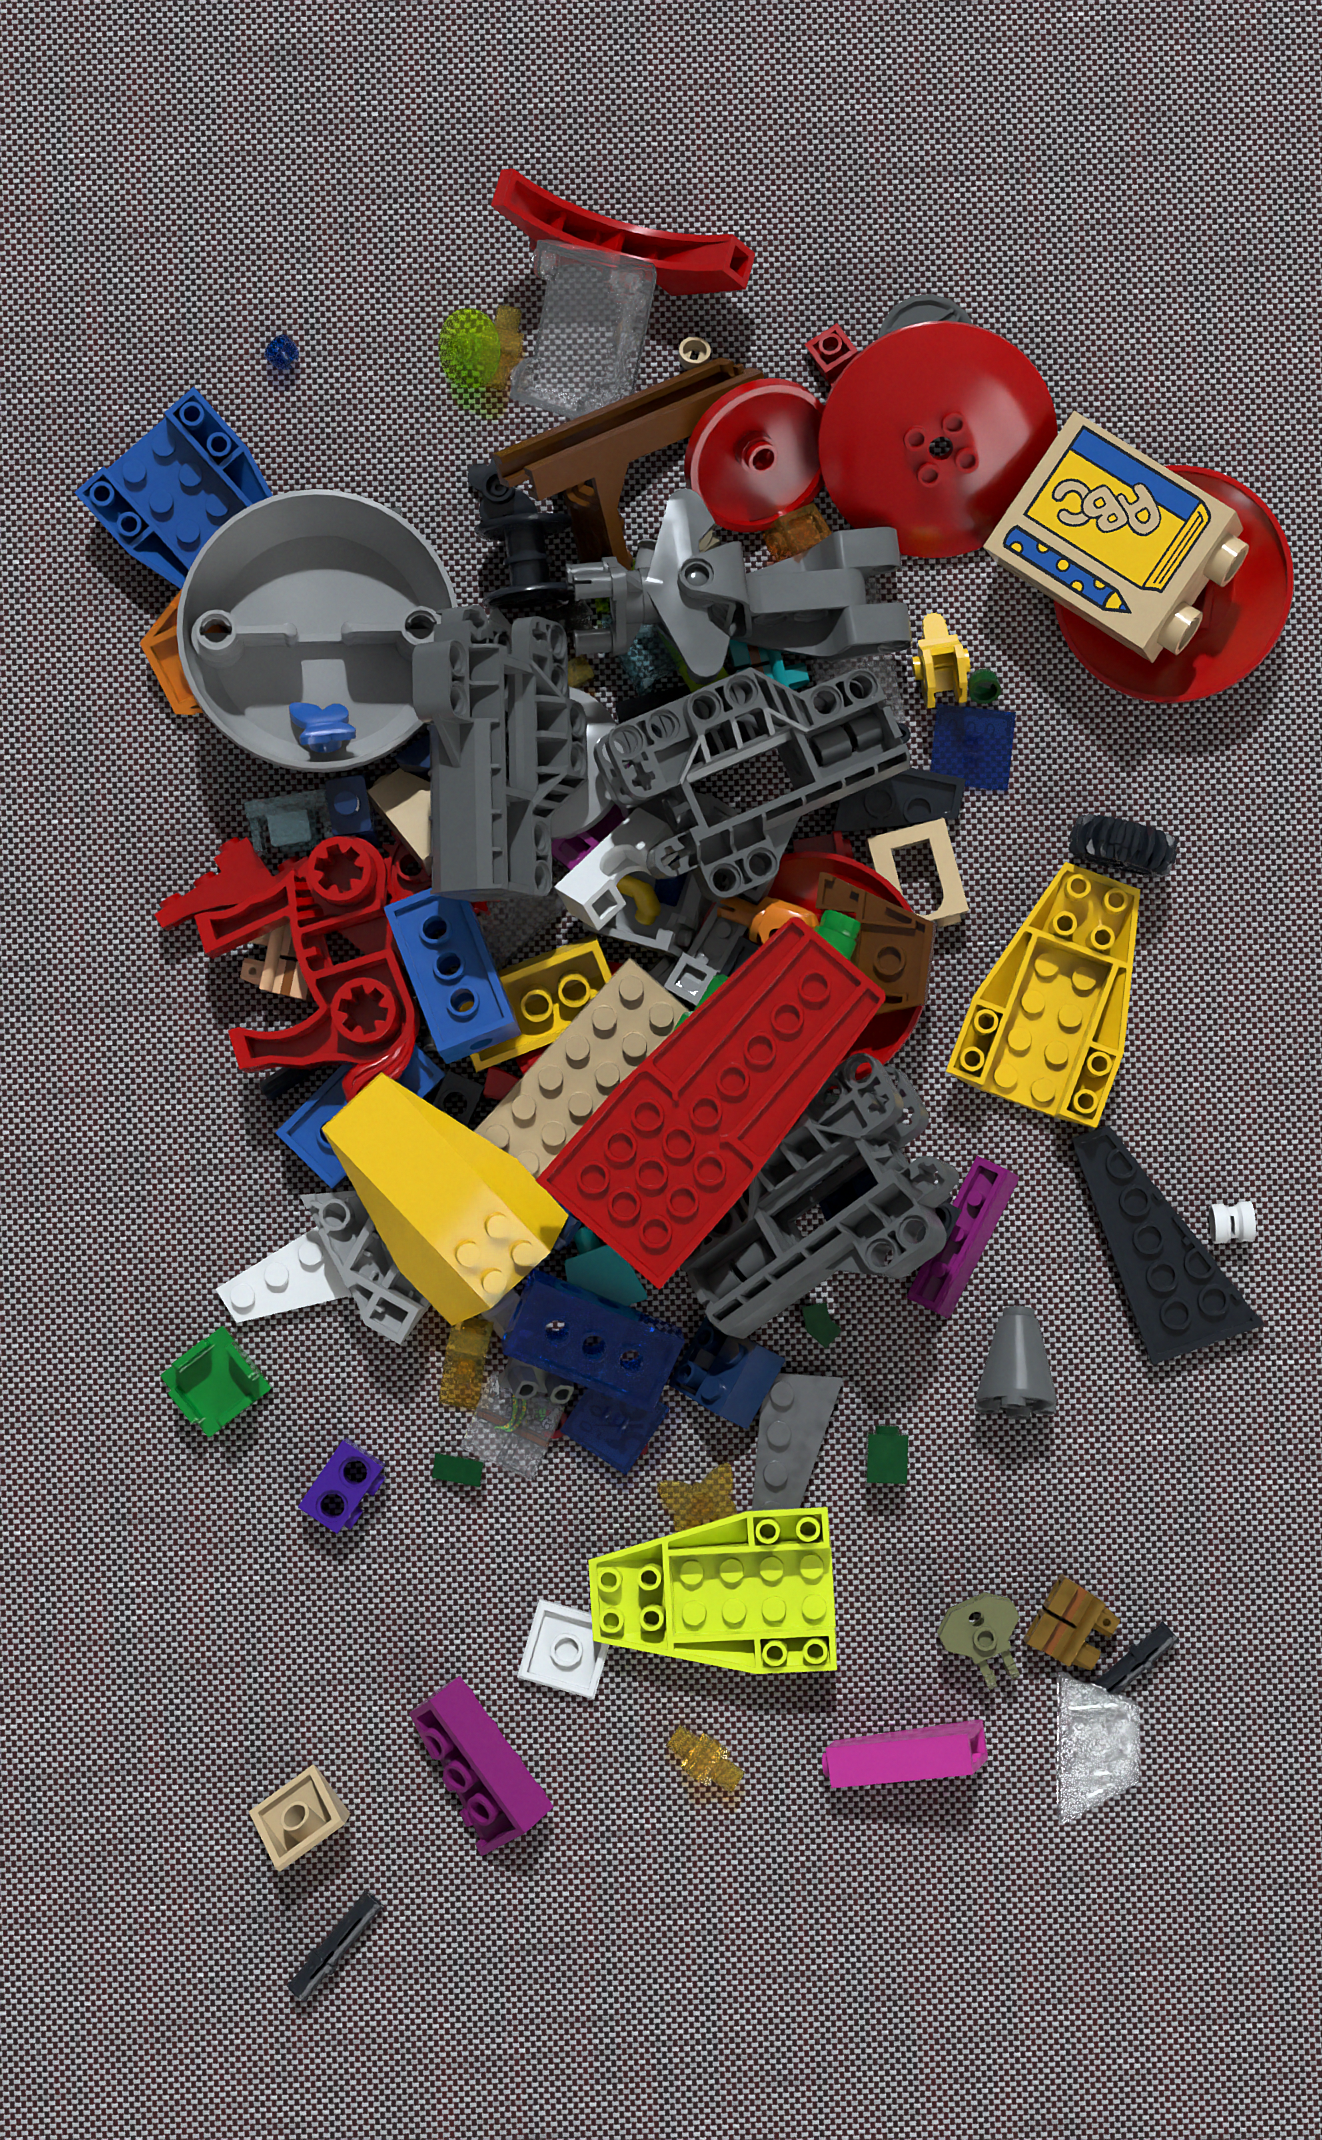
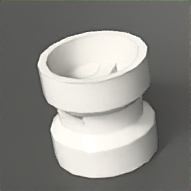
[1209,1201,1256,1244]

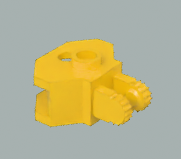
[911,612,971,708]

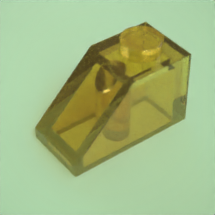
[438,1318,494,1410]

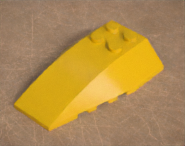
[321,1072,569,1326]

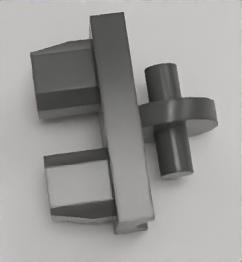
[497,1342,580,1404]

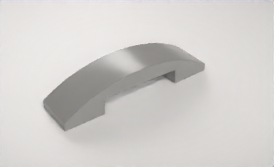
[664,856,779,1006]

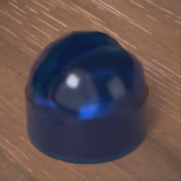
[264,334,299,370]

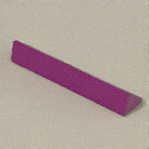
[906,1156,1019,1319]

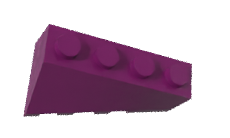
[409,1676,554,1856]

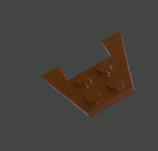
[816,872,937,1016]

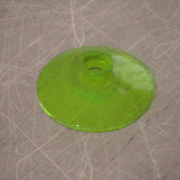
[438,308,501,389]

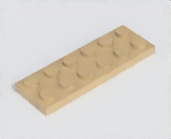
[473,957,690,1179]

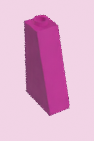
[822,1719,988,1788]

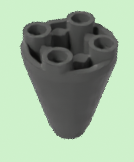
[976,1306,1057,1420]

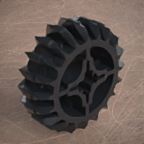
[1068,814,1178,878]

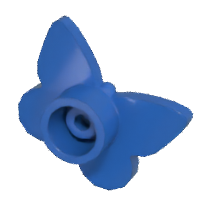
[289,702,356,753]

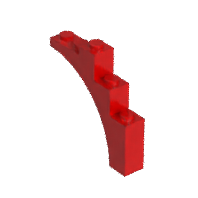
[491,168,756,296]
[154,836,406,969]

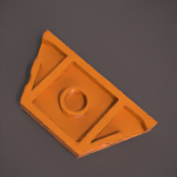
[140,589,225,715]

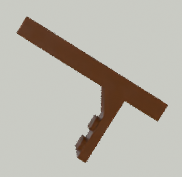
[493,357,765,571]

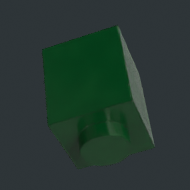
[864,1425,909,1484]

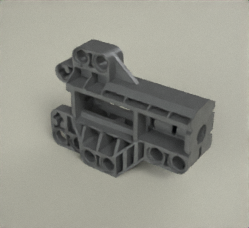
[412,605,588,902]
[593,668,910,902]
[680,1053,960,1339]

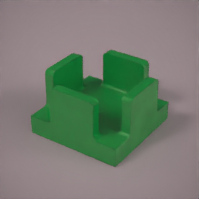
[159,1325,273,1438]

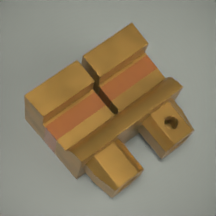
[1023,1574,1120,1670]

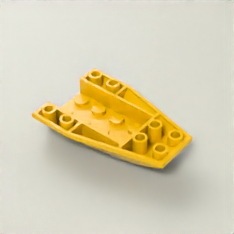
[945,862,1140,1128]

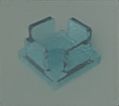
[244,789,333,856]

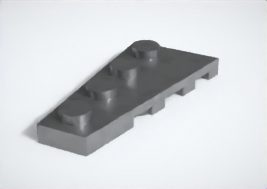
[752,1372,843,1511]

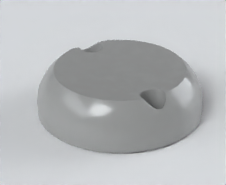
[177,489,458,773]

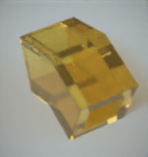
[568,654,595,689]

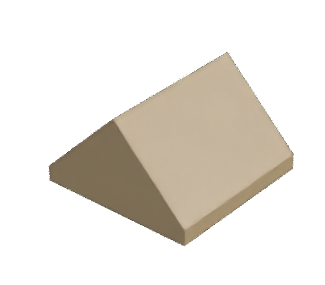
[249,1764,350,1872]

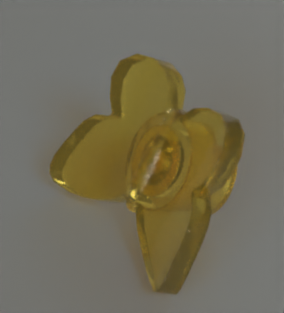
[657,1462,737,1532]

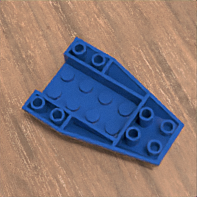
[74,386,273,589]

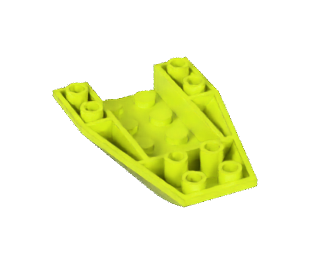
[588,1507,837,1674]

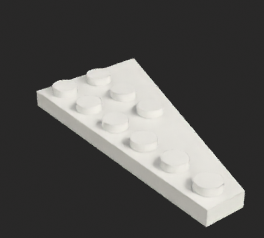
[216,1226,352,1323]

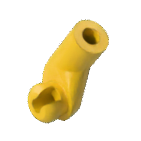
[616,874,661,926]

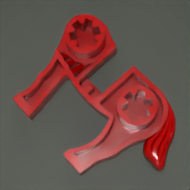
[194,836,420,1103]

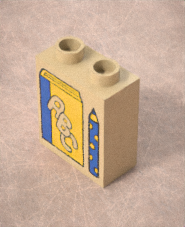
[983,411,1249,663]

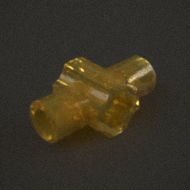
[478,305,525,390]
[665,1724,746,1794]

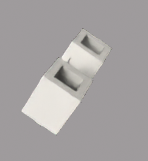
[554,807,678,931]

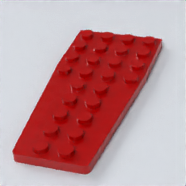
[535,917,886,1290]

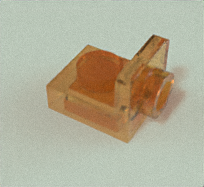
[763,503,832,562]

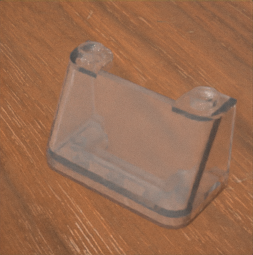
[509,239,657,419]

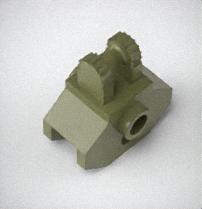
[937,1592,1020,1690]

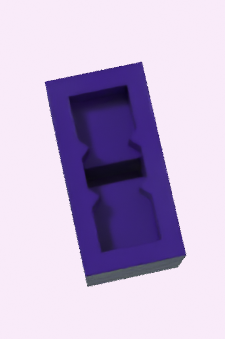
[298,1437,386,1534]

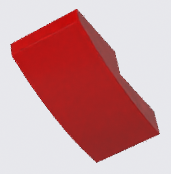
[804,323,859,389]

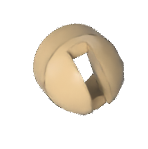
[678,337,711,370]

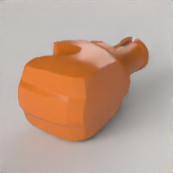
[717,896,819,944]

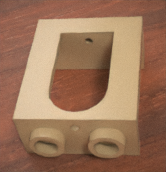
[865,818,969,928]

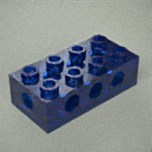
[501,1269,685,1413]

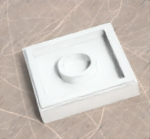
[517,1598,610,1699]

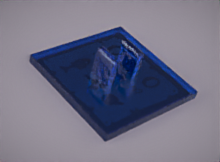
[930,704,1016,791]
[560,1364,670,1475]

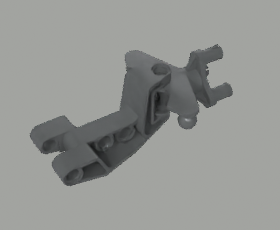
[565,489,913,685]

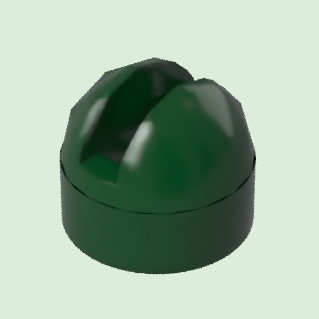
[968,669,1001,704]

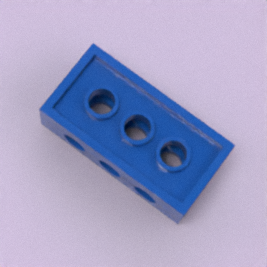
[383,888,522,1064]
[275,1044,446,1190]

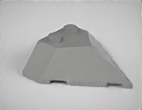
[300,1190,431,1345]

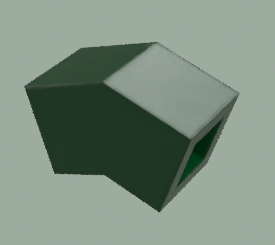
[801,1302,842,1348]

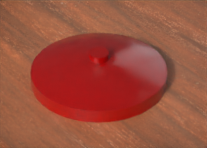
[684,378,825,533]

